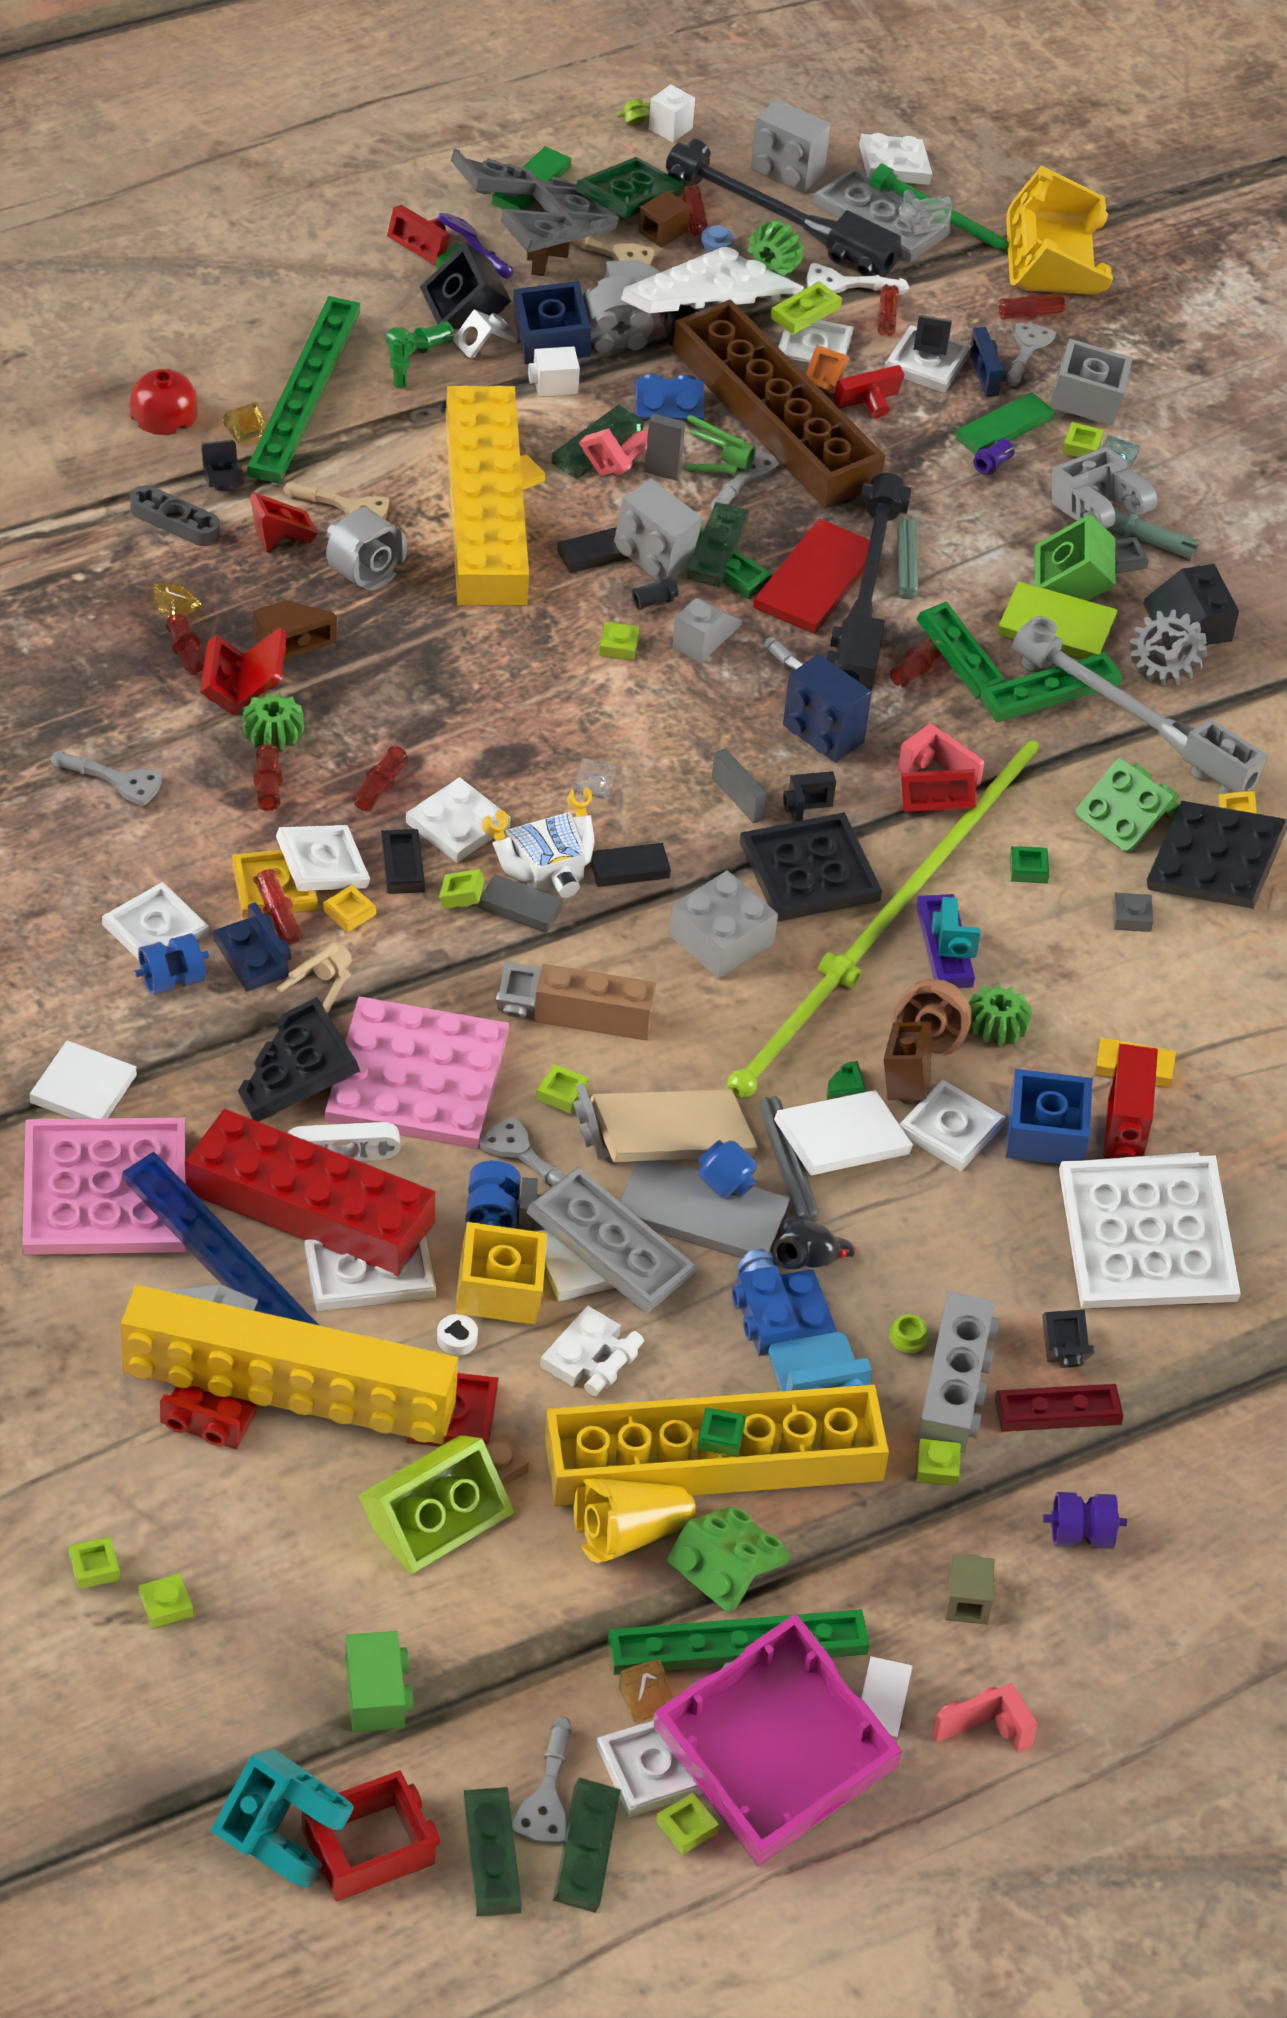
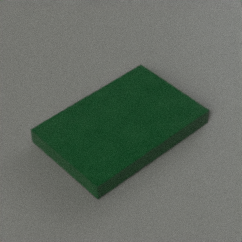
[575,157,685,219]

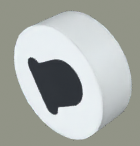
[437,1314,478,1356]

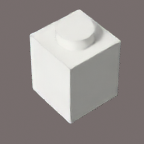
[649,84,695,143]
[528,346,580,397]

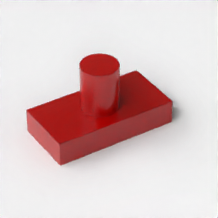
[387,205,450,266]
[833,365,905,419]
[901,769,977,812]

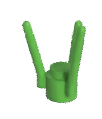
[685,415,756,476]

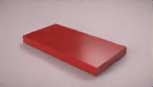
[753,518,870,634]

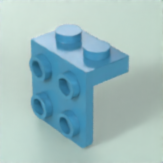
[768,1332,872,1391]

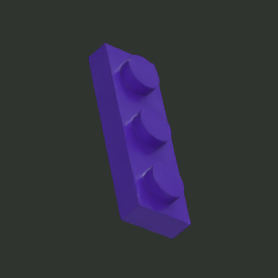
[916,894,975,988]

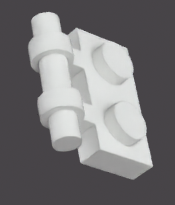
[540,1306,644,1396]

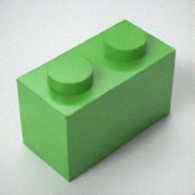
[345,1631,413,1732]

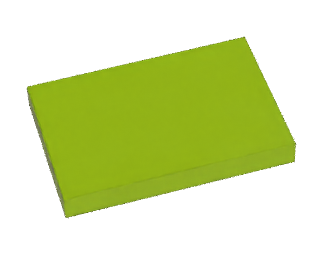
[997,581,1118,659]

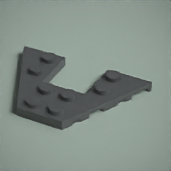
[451,149,619,252]

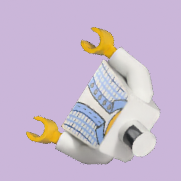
[482,787,595,898]

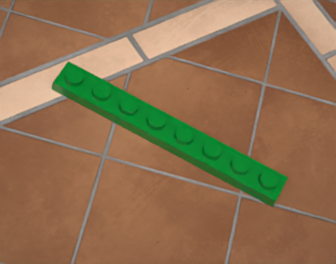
[247,296,360,484]

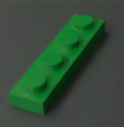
[980,652,1123,723]

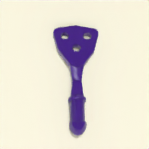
[437,213,513,279]

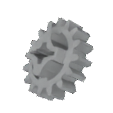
[1130,610,1207,686]

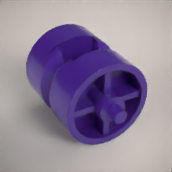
[1043,1492,1127,1549]

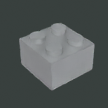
[751,99,830,193]
[1049,339,1133,426]
[614,478,702,581]
[669,870,778,979]

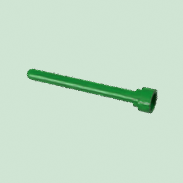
[869,163,1009,251]

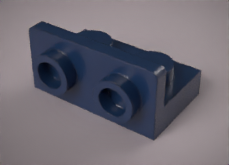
[214,902,291,992]

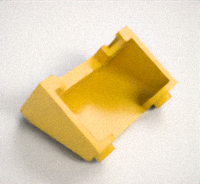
[1006,165,1113,295]

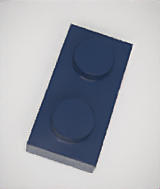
[970,327,1006,397]

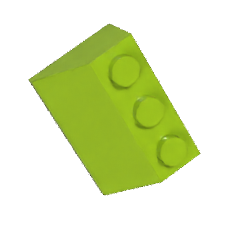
[358,1435,515,1574]

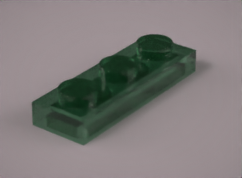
[551,405,644,479]
[686,502,749,587]
[553,1777,621,1913]
[463,1787,522,1917]

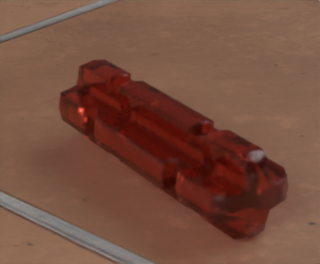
[683,185,708,236]
[878,284,899,336]

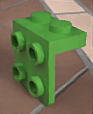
[1076,757,1179,852]
[666,1507,791,1612]

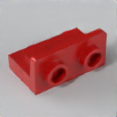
[160,1385,257,1450]

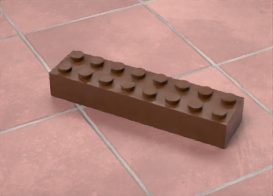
[673,299,885,509]

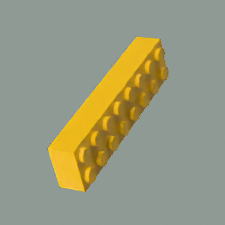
[446,385,529,605]
[121,1284,458,1445]
[544,1385,889,1506]

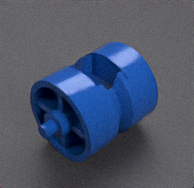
[134,933,209,995]
[465,1160,521,1229]

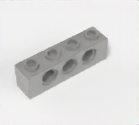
[917,1291,1000,1453]

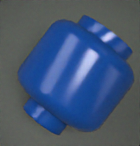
[698,1139,757,1198]

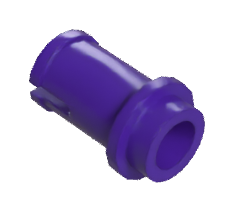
[973,438,1015,475]

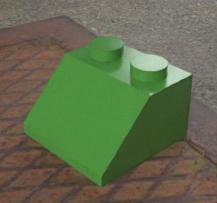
[1035,514,1116,601]

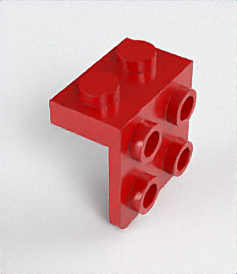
[200,628,287,715]

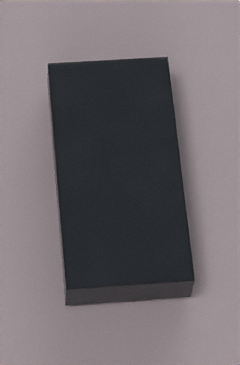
[557,527,629,573]
[381,829,425,894]
[590,843,671,887]

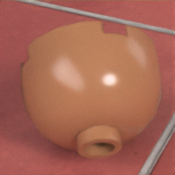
[894,979,971,1056]

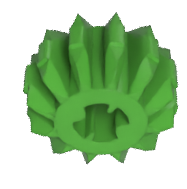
[747,219,805,276]
[243,691,304,752]
[969,982,1032,1048]

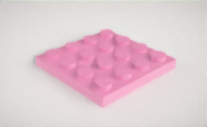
[325,997,509,1149]
[22,1117,186,1255]

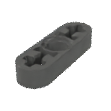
[130,485,220,546]

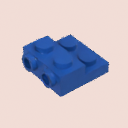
[732,1266,837,1356]

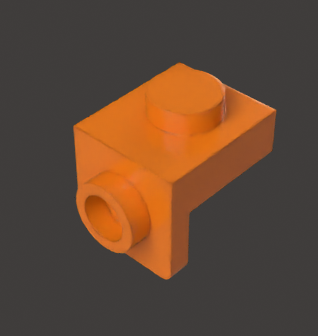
[805,345,850,395]

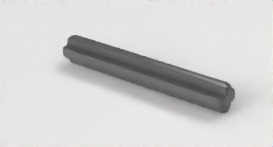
[760,1096,819,1222]

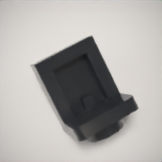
[201,440,244,491]
[783,771,836,822]
[1042,1309,1095,1368]

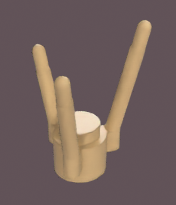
[277,941,352,1013]

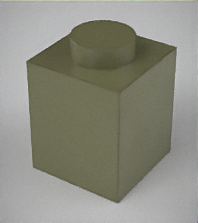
[945,1554,995,1625]

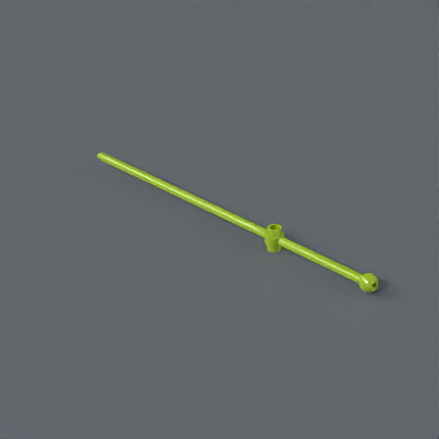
[727,740,1039,1099]

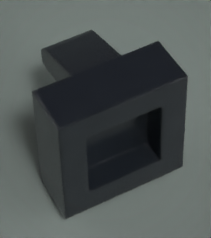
[913,315,952,355]

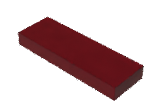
[995,1384,1124,1432]

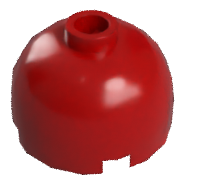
[130,369,198,435]

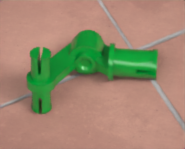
[386,321,454,387]

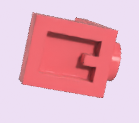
[579,428,648,477]
[898,723,984,788]
[932,1683,1038,1752]

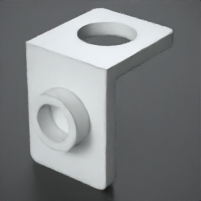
[453,309,518,359]

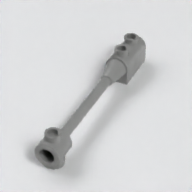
[1012,617,1268,794]

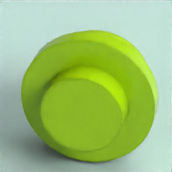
[889,1314,929,1353]

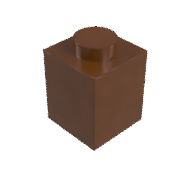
[638,190,690,248]

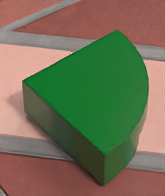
[826,1061,866,1100]

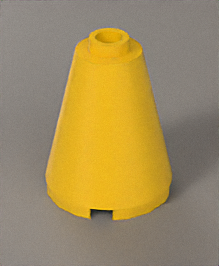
[573,1478,696,1563]

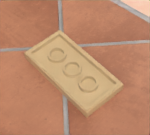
[590,1089,758,1162]

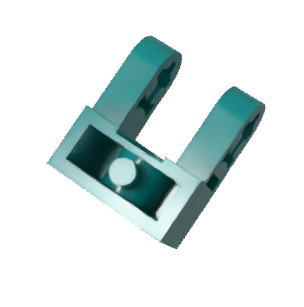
[210,1748,354,1887]

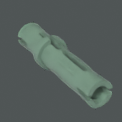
[1107,509,1199,561]

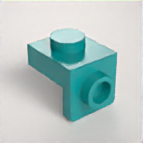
[932,897,981,958]

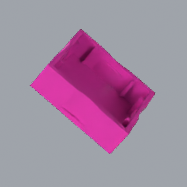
[654,1613,902,1866]

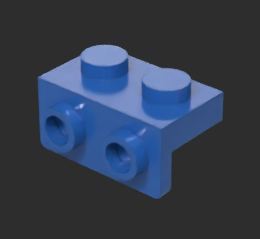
[634,374,704,422]

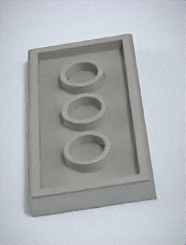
[812,166,952,263]
[620,1160,791,1258]
[526,1167,697,1314]

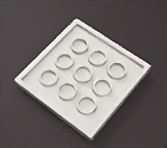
[1059,1155,1241,1309]

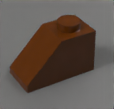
[253,600,337,660]
[883,1022,932,1103]

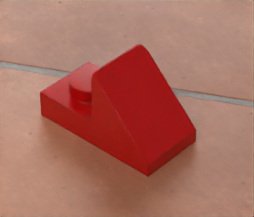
[250,492,318,553]

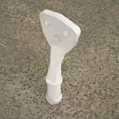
[806,263,909,295]

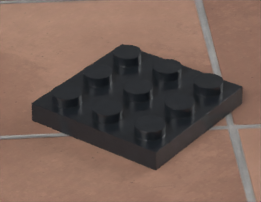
[1147,801,1287,909]
[740,812,882,922]

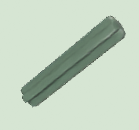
[897,518,918,599]

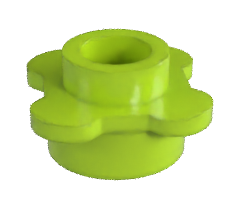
[617,99,651,125]

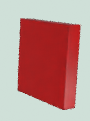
[406,1373,499,1447]

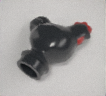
[773,1216,856,1269]

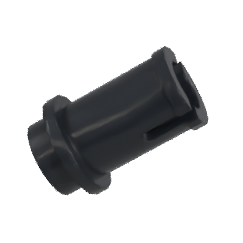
[631,575,679,610]

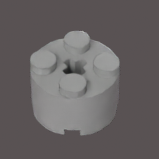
[583,276,654,353]
[326,507,408,591]

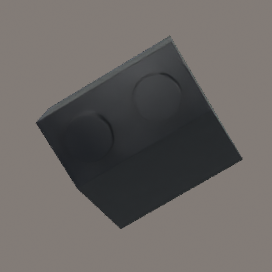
[420,243,511,330]
[1143,564,1239,650]

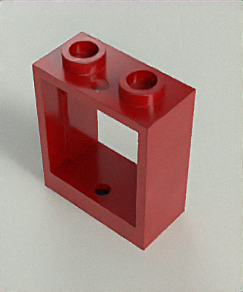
[1103,1043,1158,1159]
[301,1770,440,1902]

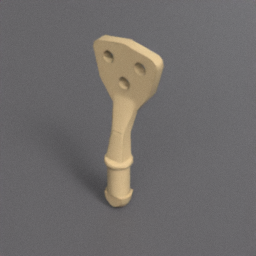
[570,236,655,266]
[283,481,390,519]

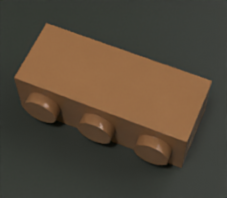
[534,964,656,1040]

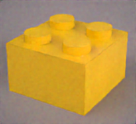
[455,1222,547,1325]

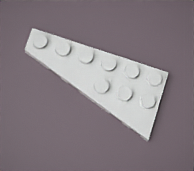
[621,247,804,313]

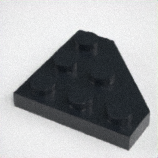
[238,997,360,1122]

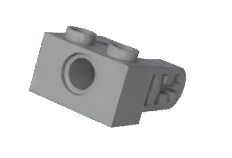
[1052,447,1157,528]

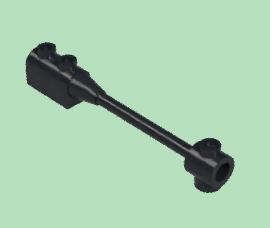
[666,139,902,277]
[827,473,912,691]

